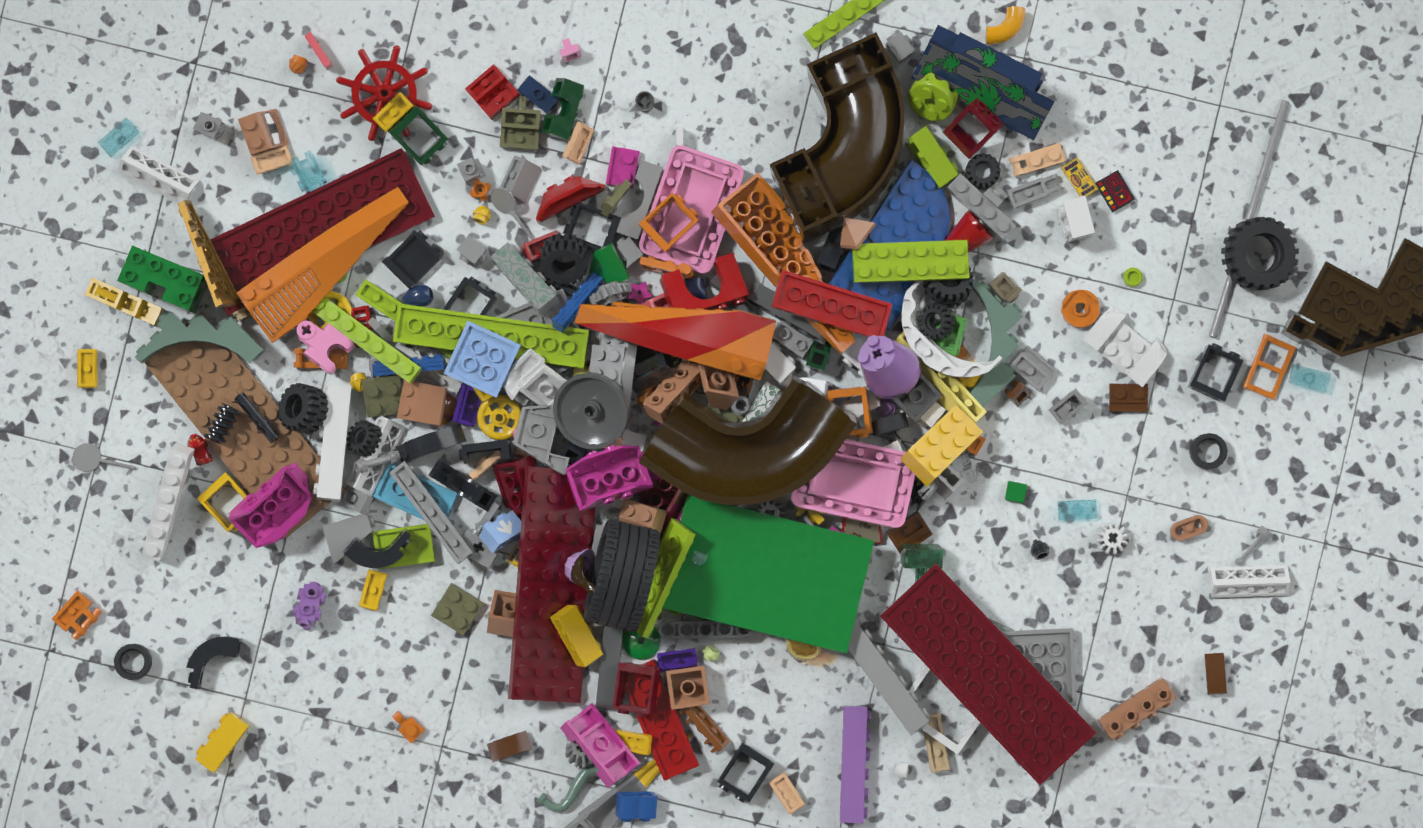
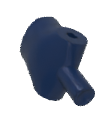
[684,278,707,299]

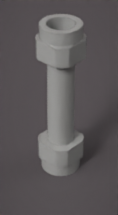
[354,450,401,473]

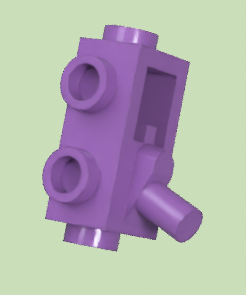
[293,582,326,630]

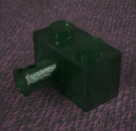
[900,544,943,583]

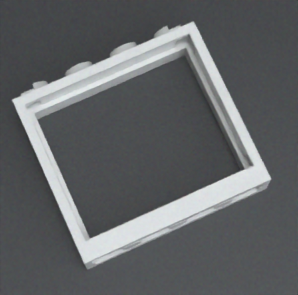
[907,665,980,755]

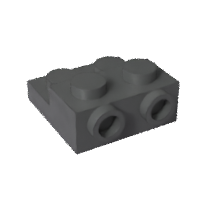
[891,372,942,423]

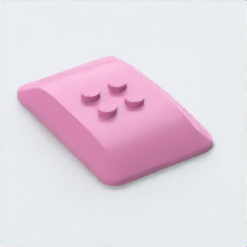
[639,146,744,274]
[791,439,915,528]

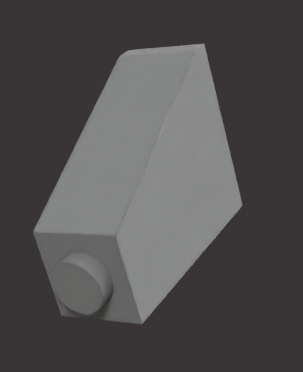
[322,513,375,563]

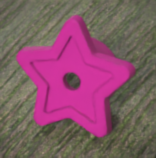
[627,282,652,304]

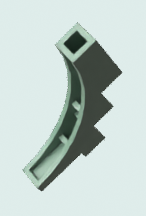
[970,280,1023,407]
[135,311,265,364]

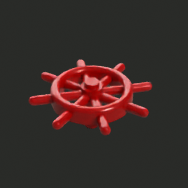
[336,45,432,141]

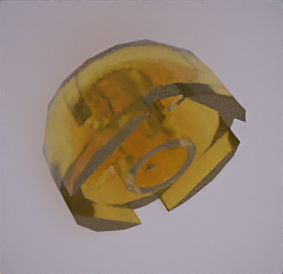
[785,639,822,662]

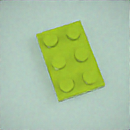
[373,524,435,570]

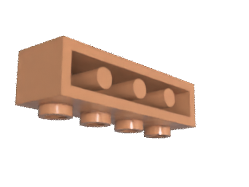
[643,359,702,423]
[1097,677,1176,740]

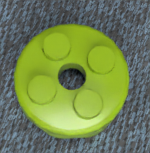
[908,73,958,121]

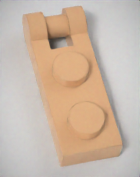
[1009,143,1065,177]

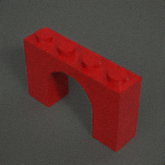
[659,253,749,310]

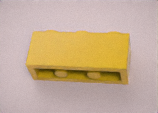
[550,605,603,667]
[195,712,251,773]

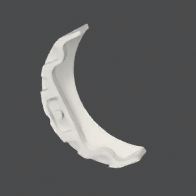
[902,281,1003,377]

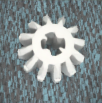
[1095,522,1128,554]

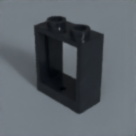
[563,202,621,250]
[443,276,498,316]
[1187,343,1244,403]
[632,345,676,394]
[717,742,775,803]

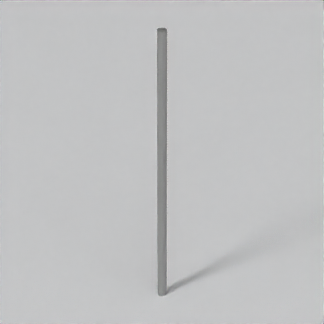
[1209,100,1289,338]

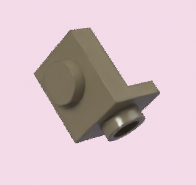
[988,272,1022,303]

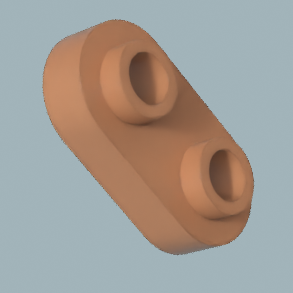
[1170,515,1208,541]

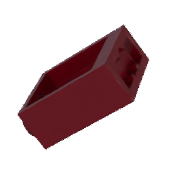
[943,98,1004,159]
[612,662,660,717]

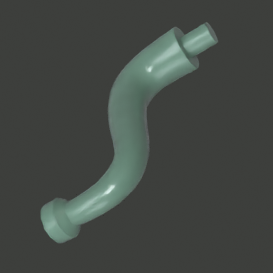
[536,763,622,812]

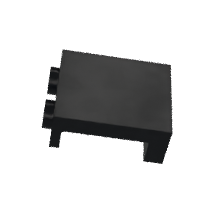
[382,230,442,289]
[459,439,512,465]

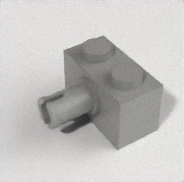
[918,466,965,500]

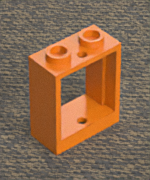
[639,192,699,253]
[827,386,873,439]

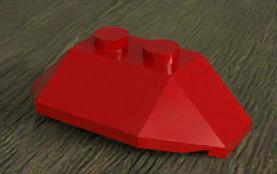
[535,175,606,224]

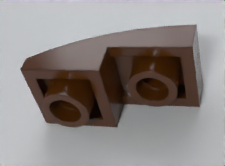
[1204,653,1227,695]
[487,731,532,762]

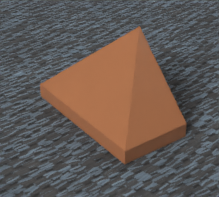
[840,218,876,249]

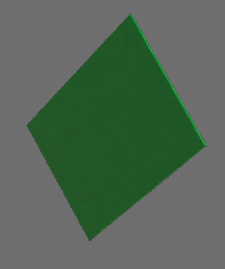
[662,495,874,654]

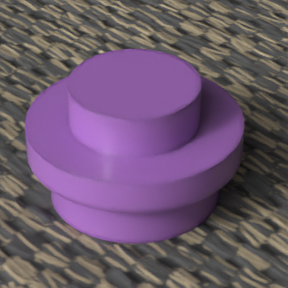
[876,399,895,418]

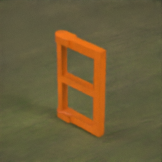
[1242,334,1296,400]

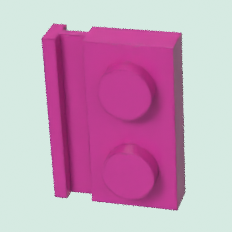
[606,146,640,189]

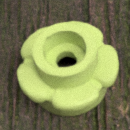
[702,645,720,662]

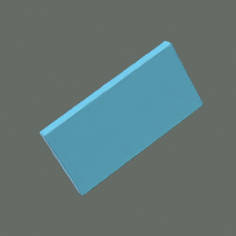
[373,463,459,521]

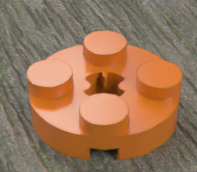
[1061,290,1100,328]

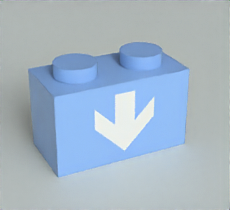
[479,510,521,554]

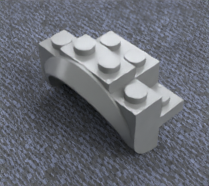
[589,332,637,408]

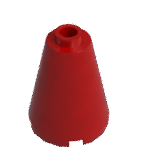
[945,210,993,253]

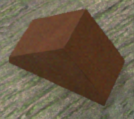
[734,374,754,403]

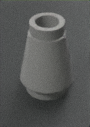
[731,396,750,415]

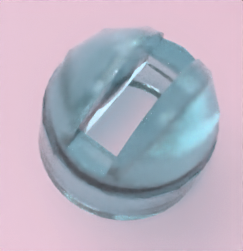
[692,551,708,566]

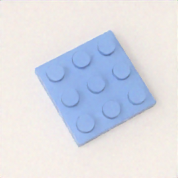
[444,321,521,398]

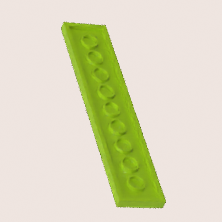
[393,303,589,369]

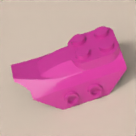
[566,445,659,511]
[228,462,313,548]

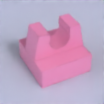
[559,38,582,63]

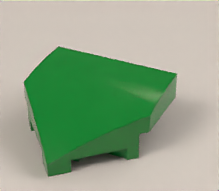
[589,243,630,283]

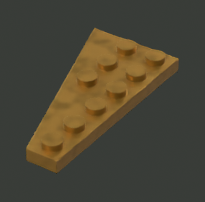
[178,200,242,307]

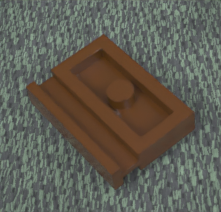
[1109,383,1148,412]
[886,511,933,556]

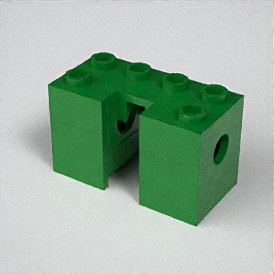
[117,245,207,314]

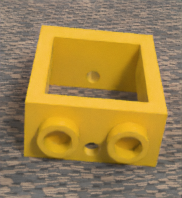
[197,472,248,533]

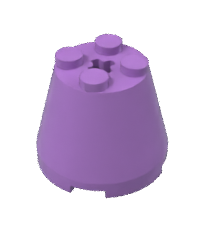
[858,335,921,399]

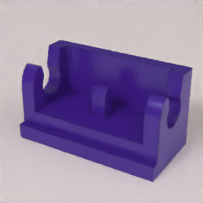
[453,384,481,427]
[657,648,698,672]

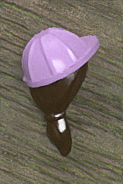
[565,549,595,594]

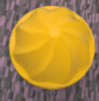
[472,206,491,225]
[349,373,368,392]

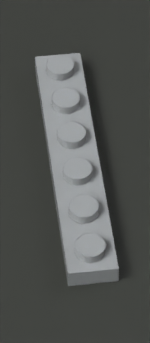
[389,461,474,565]

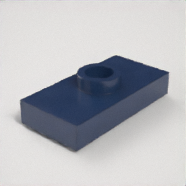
[517,75,558,114]

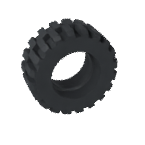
[1221,217,1299,291]

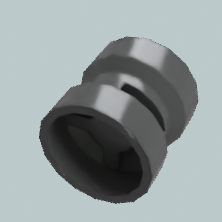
[635,91,655,113]

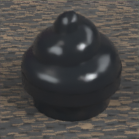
[1030,539,1050,560]

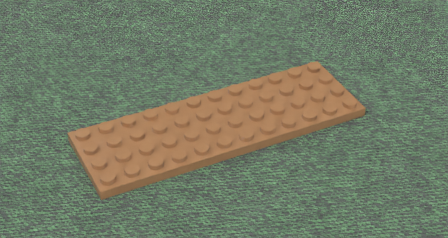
[145,311,345,538]

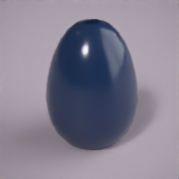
[402,285,434,307]

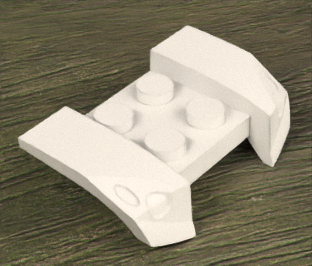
[1083,307,1167,387]
[503,349,567,406]

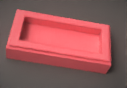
[305,32,333,70]

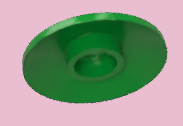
[622,626,661,660]

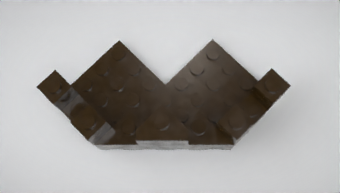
[1281,238,1423,360]

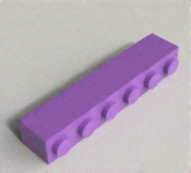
[840,705,871,823]

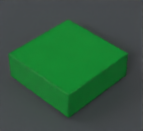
[1004,481,1027,503]

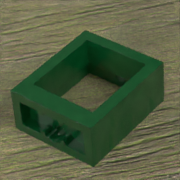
[387,104,448,166]

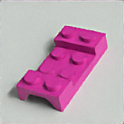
[560,703,640,788]

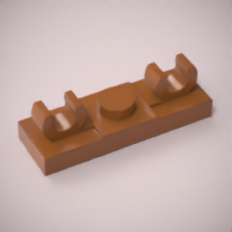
[679,706,730,753]

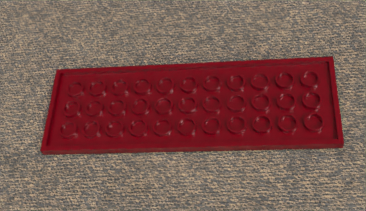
[210,148,435,316]
[508,467,596,703]
[880,563,1096,785]

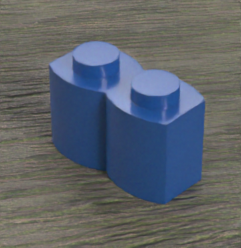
[615,791,657,822]

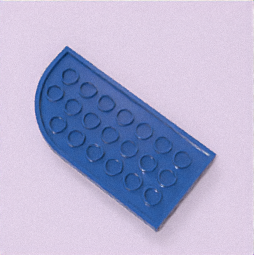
[829,160,950,330]

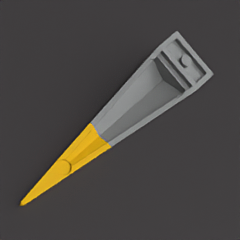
[564,734,690,828]

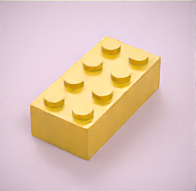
[900,405,983,487]

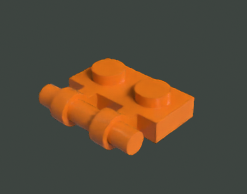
[52,590,103,641]

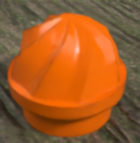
[289,54,308,74]

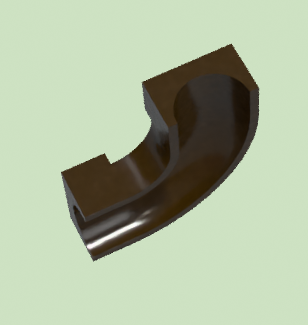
[770,32,904,243]
[639,373,857,505]

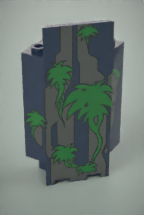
[911,25,1055,141]

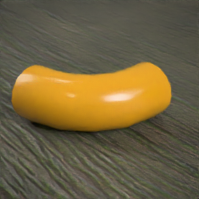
[986,6,1026,45]

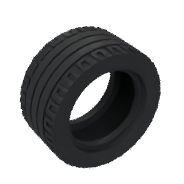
[584,519,660,632]

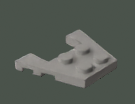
[513,405,569,476]

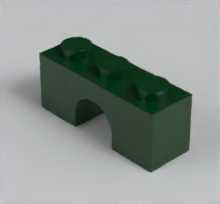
[540,78,584,140]

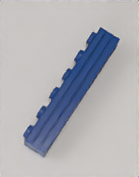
[552,272,603,333]
[372,354,446,376]

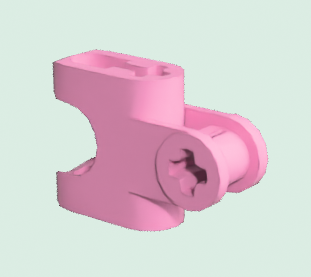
[297,321,355,375]

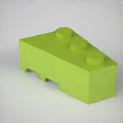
[905,126,959,189]

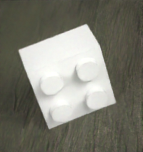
[1057,196,1095,242]

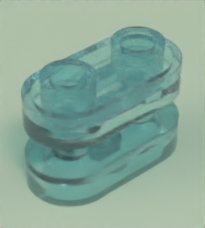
[289,150,328,194]

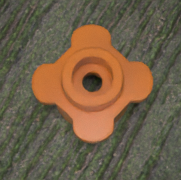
[470,179,491,201]

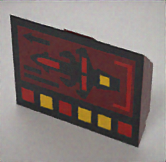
[1095,170,1135,213]

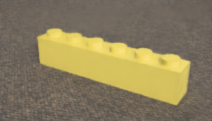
[894,332,987,423]

